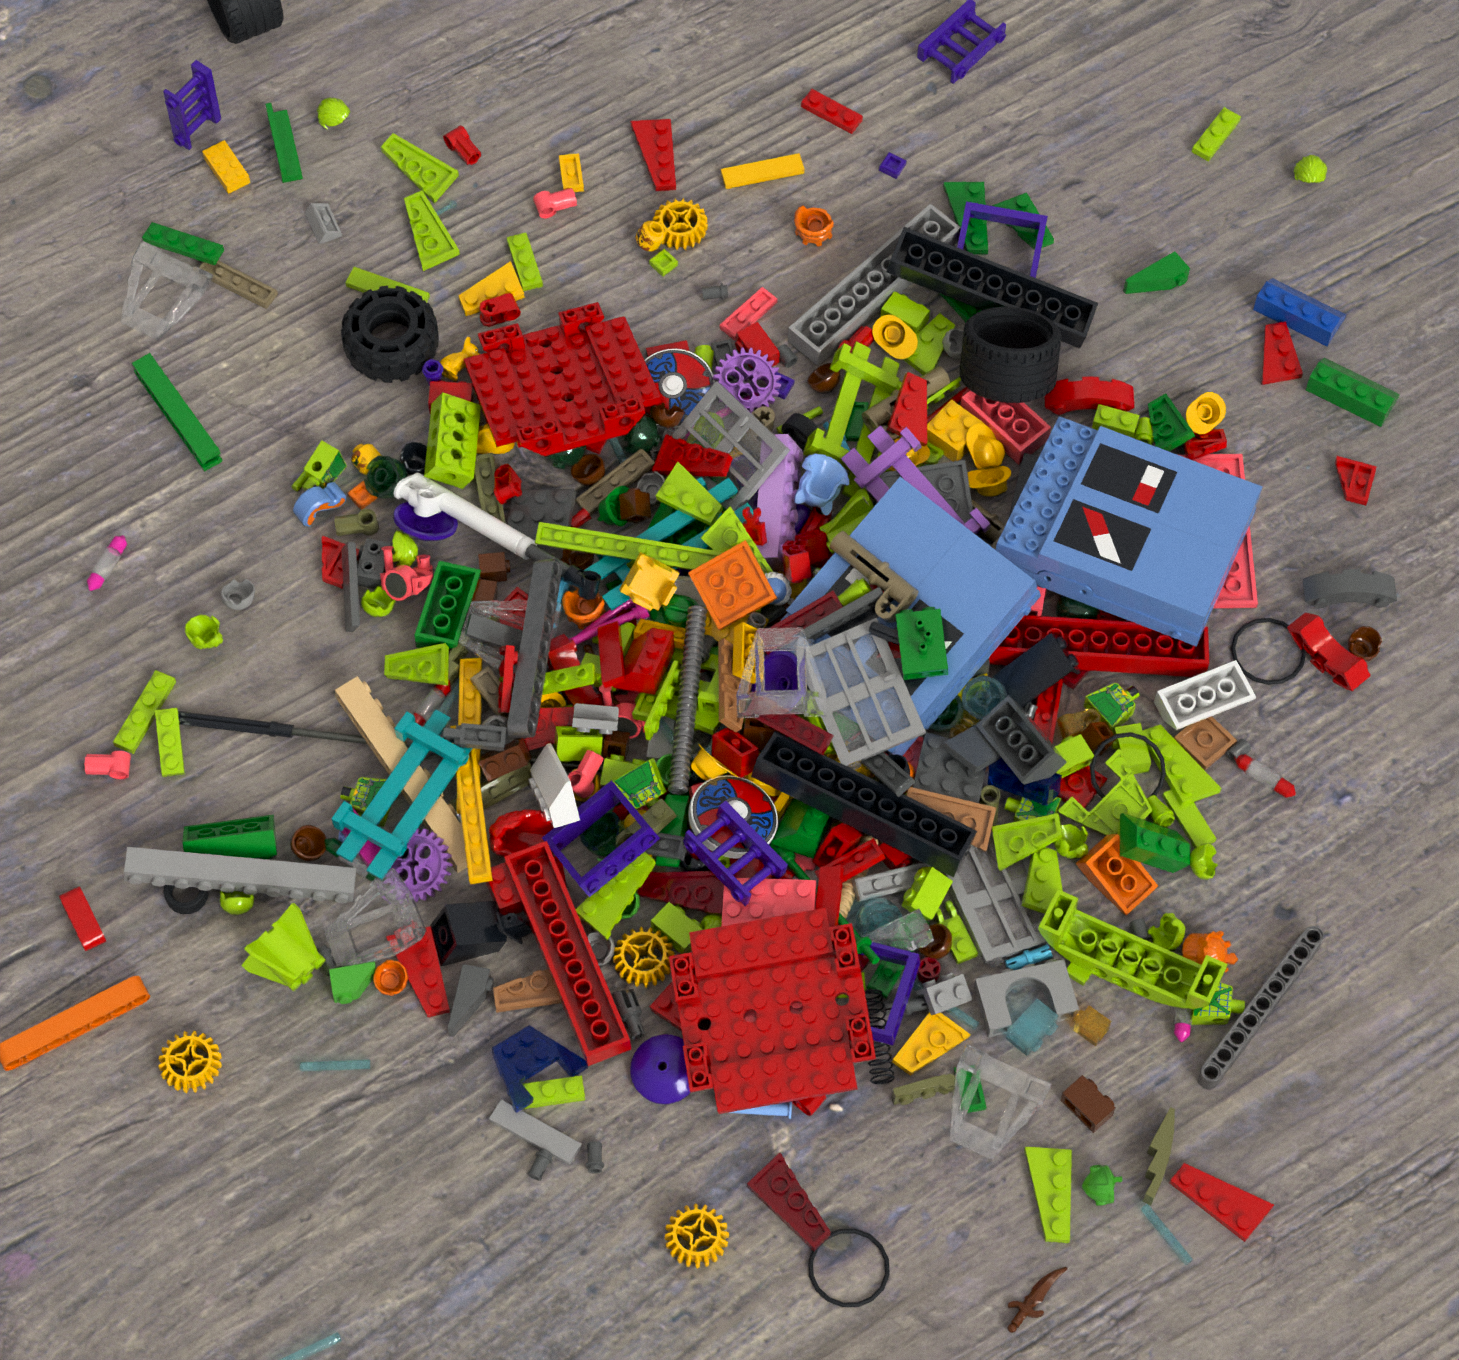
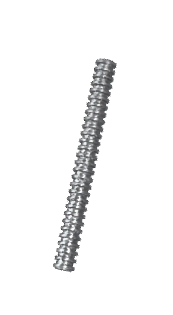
[668,605,707,795]

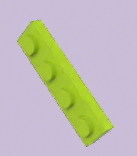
[113,670,176,754]

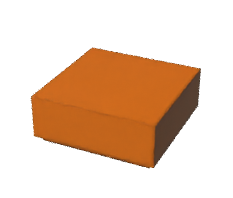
[347,480,378,510]

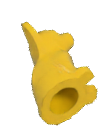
[440,337,480,382]

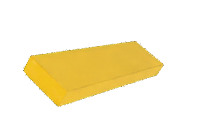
[721,153,805,189]

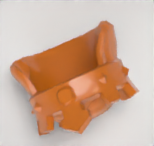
[794,205,834,247]
[561,589,606,629]
[1182,931,1238,973]

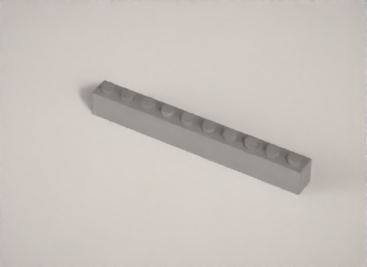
[124,847,356,903]

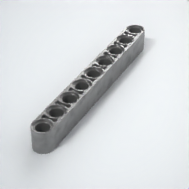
[507,559,562,739]
[1198,926,1324,1090]

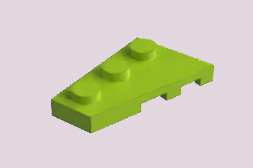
[656,462,723,526]
[992,813,1063,871]

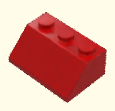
[613,628,675,695]

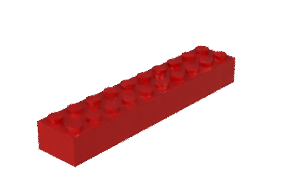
[989,615,1209,677]
[504,841,631,1066]

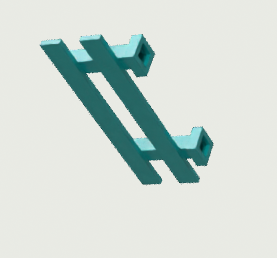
[584,477,754,611]
[331,710,473,880]

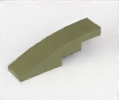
[1143,1107,1175,1206]

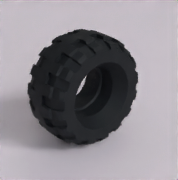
[341,286,439,383]

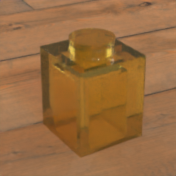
[1073,1005,1112,1047]

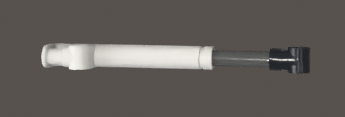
[394,472,601,600]

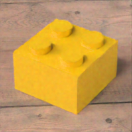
[927,400,984,462]

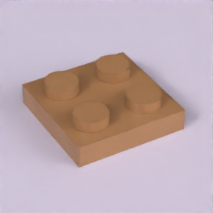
[1174,716,1237,770]

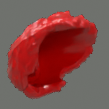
[489,809,554,857]

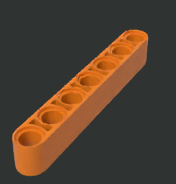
[0,976,150,1071]

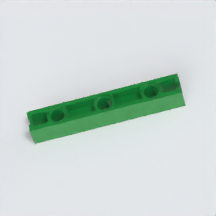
[132,353,222,472]

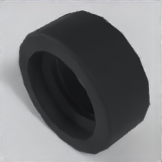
[782,413,818,451]
[163,885,208,914]

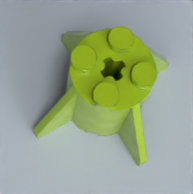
[819,487,874,554]
[241,903,326,992]

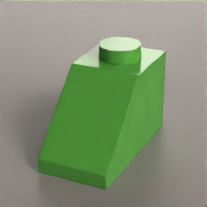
[329,961,376,1004]

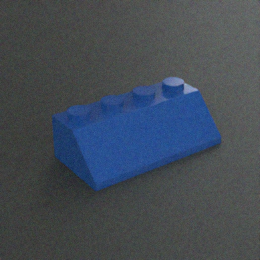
[1253,278,1346,346]

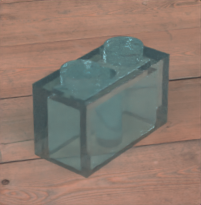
[1006,999,1058,1056]

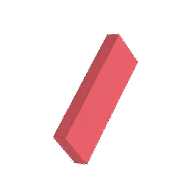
[720,287,777,341]

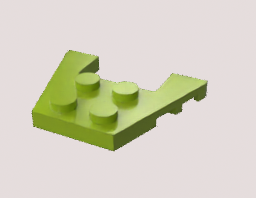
[1058,749,1153,836]

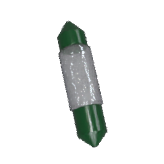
[324,837,385,883]

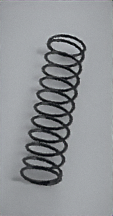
[865,989,895,1084]

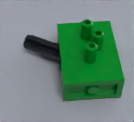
[869,607,948,680]

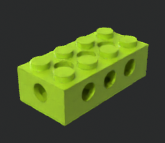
[424,392,481,489]

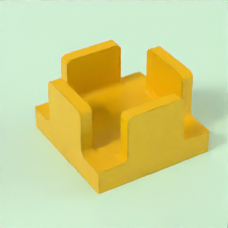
[619,552,680,611]

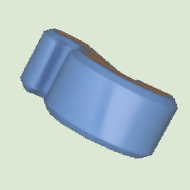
[293,482,347,527]

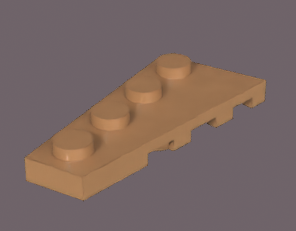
[718,638,752,733]
[493,969,562,1013]

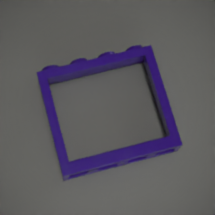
[957,201,1048,278]
[542,780,660,897]
[861,942,920,1045]

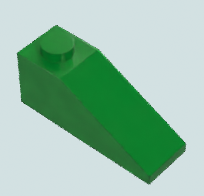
[1123,251,1190,294]

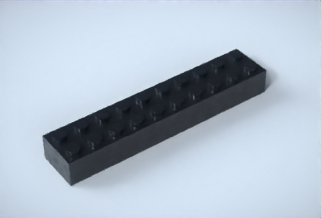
[886,227,1098,348]
[751,731,977,877]

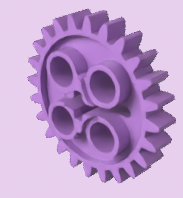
[712,347,781,414]
[383,828,453,902]

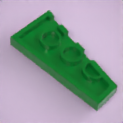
[943,182,988,255]

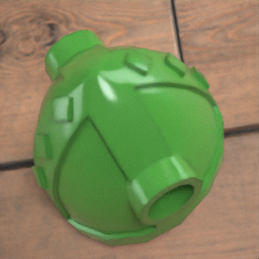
[1082,1165,1123,1206]

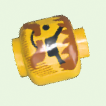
[635,221,665,252]
[351,444,383,476]

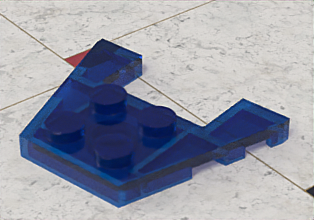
[492,1025,588,1113]

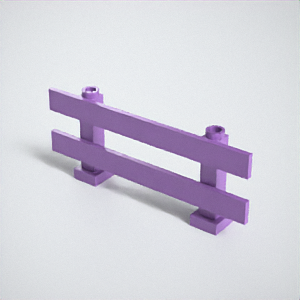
[841,425,991,534]

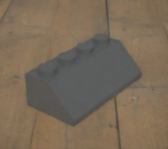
[976,695,1067,784]

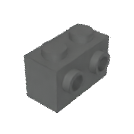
[357,538,394,589]

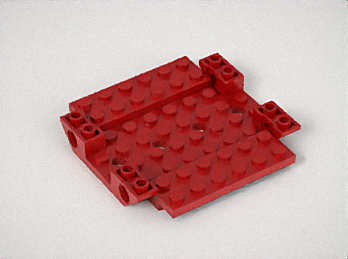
[464,302,661,456]
[669,908,876,1114]

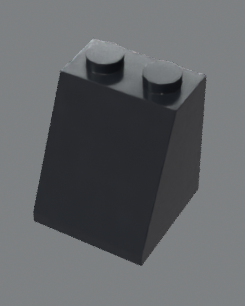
[430,901,507,966]

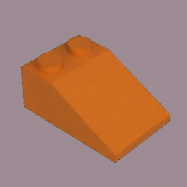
[1075,834,1158,915]

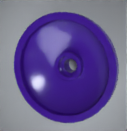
[393,502,458,541]
[752,650,805,712]
[630,1034,690,1104]

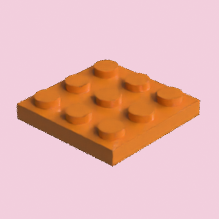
[688,540,778,631]

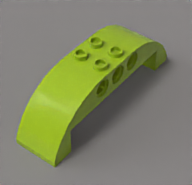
[1038,889,1228,1009]

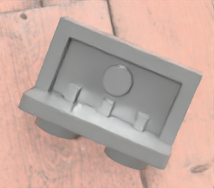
[572,703,619,734]
[916,972,973,1015]

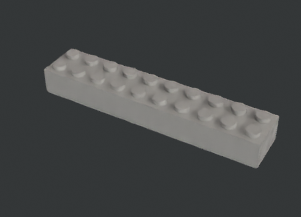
[788,204,961,366]

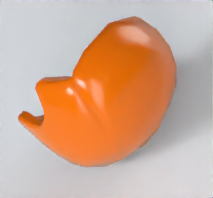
[373,960,409,996]

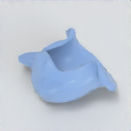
[794,453,850,515]

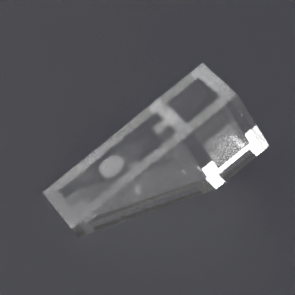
[861,909,934,951]

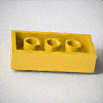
[202,140,250,194]
[732,622,764,684]

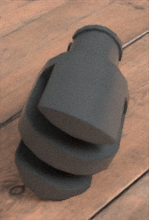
[612,989,646,1040]

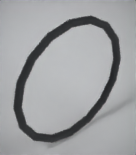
[1231,618,1306,685]
[1090,732,1166,799]
[808,1229,890,1307]

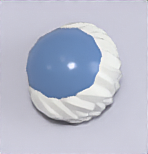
[765,572,792,605]

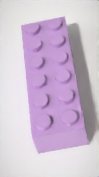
[756,434,803,572]

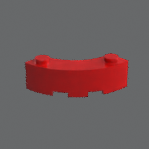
[1045,376,1135,415]
[782,529,829,583]
[1287,612,1371,691]
[547,634,604,706]

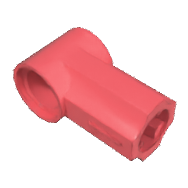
[533,188,577,219]
[568,750,604,798]
[84,751,131,779]

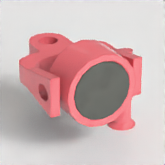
[380,546,434,601]
[599,684,646,739]

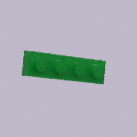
[142,222,224,266]

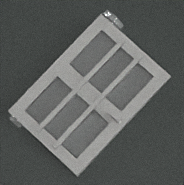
[660,381,790,511]
[793,618,926,770]
[941,832,1049,968]

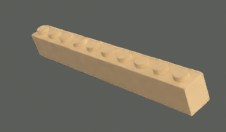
[335,676,467,873]

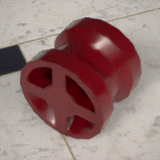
[917,957,941,983]

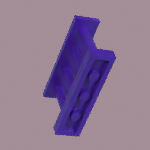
[917,0,1006,84]
[163,60,221,150]
[683,801,788,906]

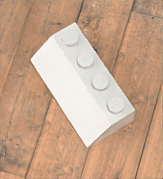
[1154,660,1256,730]
[528,743,580,828]

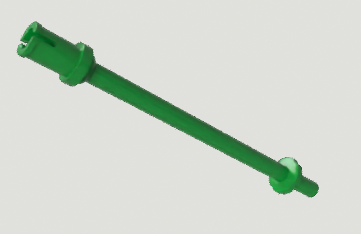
[769,843,880,964]

